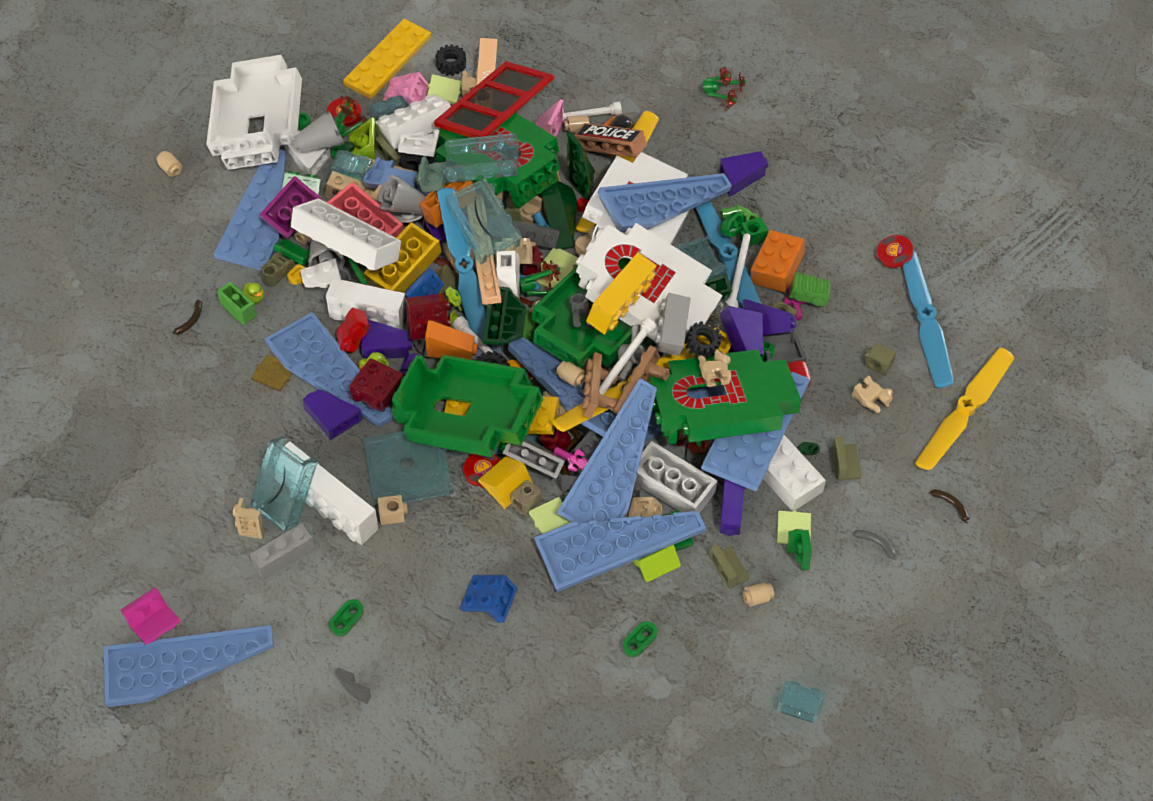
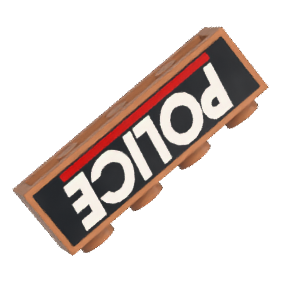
[574,123,647,157]

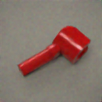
[577,198,590,212]

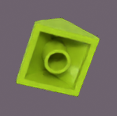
[349,117,376,162]

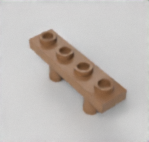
[614,346,669,416]
[582,352,618,418]

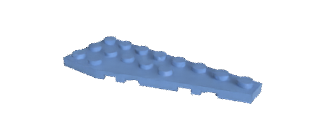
[214,149,286,270]
[508,337,616,437]
[534,511,706,592]

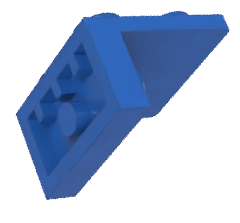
[404,268,445,298]
[460,575,517,623]

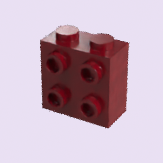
[405,293,451,340]
[349,358,403,412]

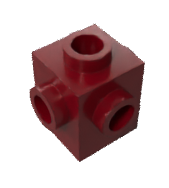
[520,245,543,275]
[540,427,571,452]

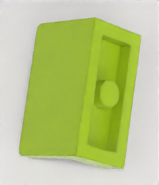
[633,544,681,582]

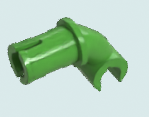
[721,204,758,221]

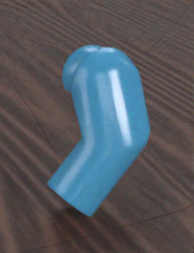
[532,211,550,228]

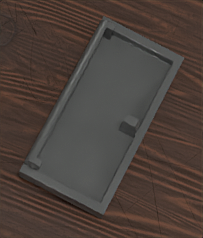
[728,332,807,364]

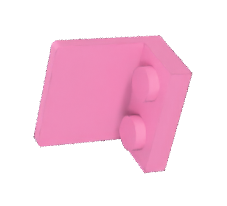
[382,72,429,106]

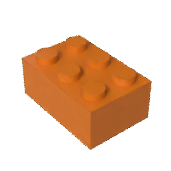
[751,230,805,293]

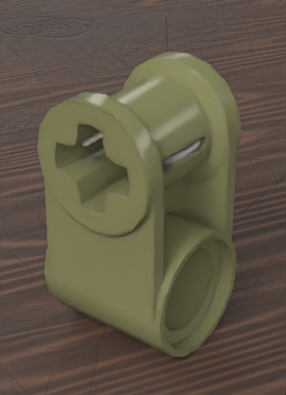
[261,252,295,287]

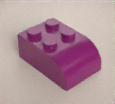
[259,176,323,240]

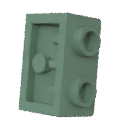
[416,157,448,193]

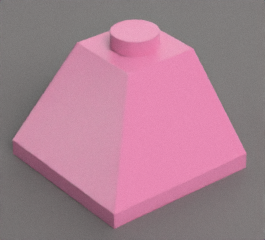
[535,99,564,137]

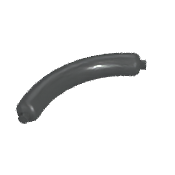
[852,530,896,560]

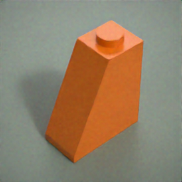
[425,321,478,360]

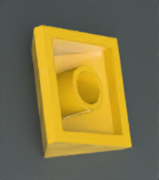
[478,456,533,509]

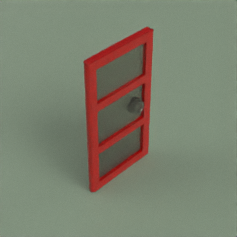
[434,61,555,141]

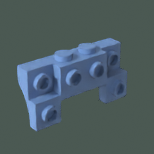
[362,157,430,196]

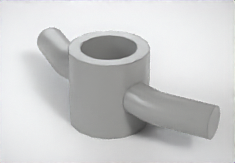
[617,325,645,382]

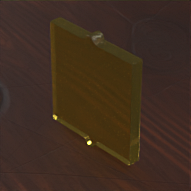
[251,355,293,392]

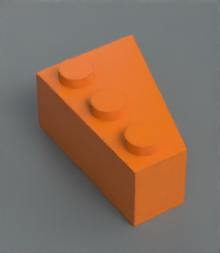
[419,169,478,228]

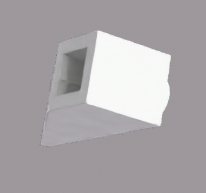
[497,251,520,298]

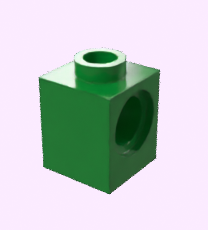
[739,217,768,247]

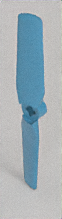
[437,188,487,338]
[696,200,762,309]
[903,251,954,388]

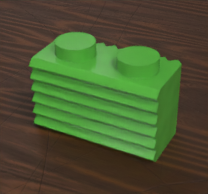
[789,272,830,307]
[218,282,257,325]

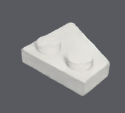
[398,130,439,157]
[300,258,342,288]

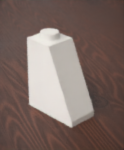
[285,131,331,175]

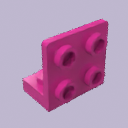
[120,587,181,645]

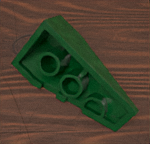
[566,131,595,200]
[538,181,577,250]

